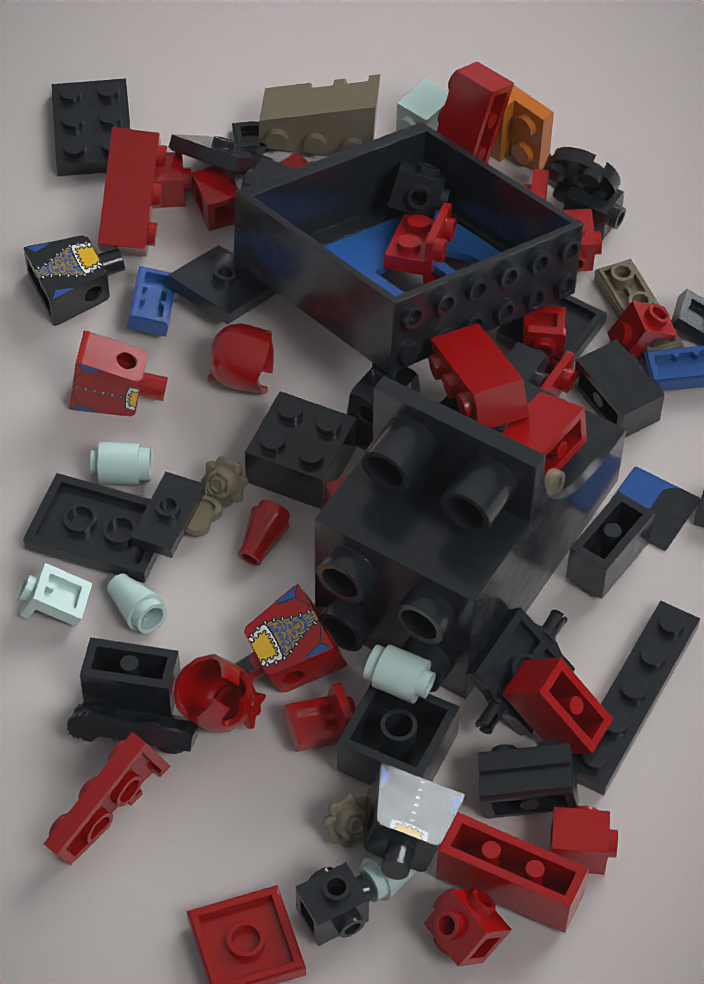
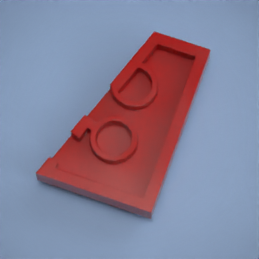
[43,732,171,865]

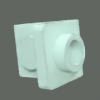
[18,563,92,626]

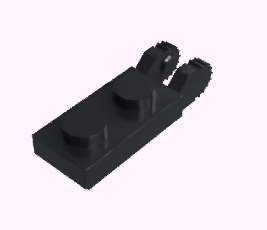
[66,701,199,754]

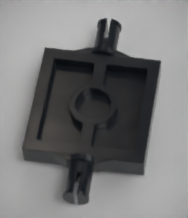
[464,607,575,736]

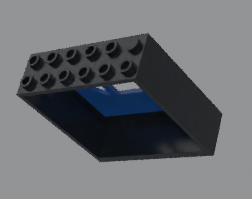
[233,122,583,375]

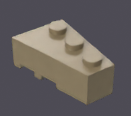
[258,74,381,156]

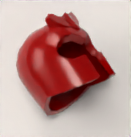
[207,323,274,394]
[173,654,266,733]

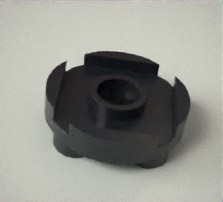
[542,147,621,203]

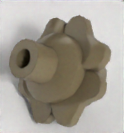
[201,456,248,507]
[322,793,366,848]

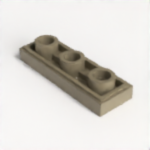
[594,259,684,359]

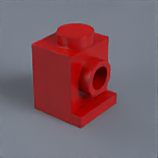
[191,166,238,231]

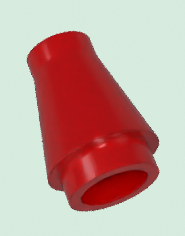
[238,499,291,566]

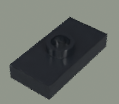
[131,471,206,558]

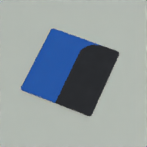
[610,466,701,550]

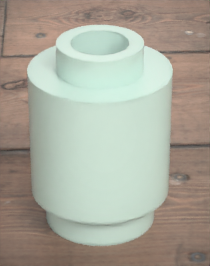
[90,442,152,485]
[363,644,435,704]

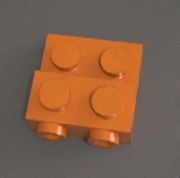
[490,85,554,171]

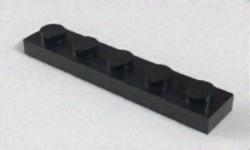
[574,601,701,796]

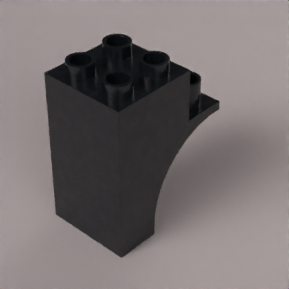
[314,376,626,699]

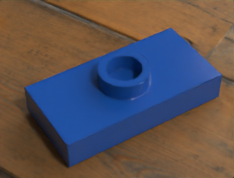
[126,266,175,336]
[642,345,704,391]

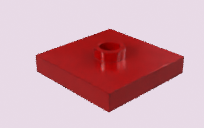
[186,885,306,984]

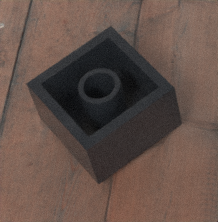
[244,391,357,510]
[337,682,460,785]

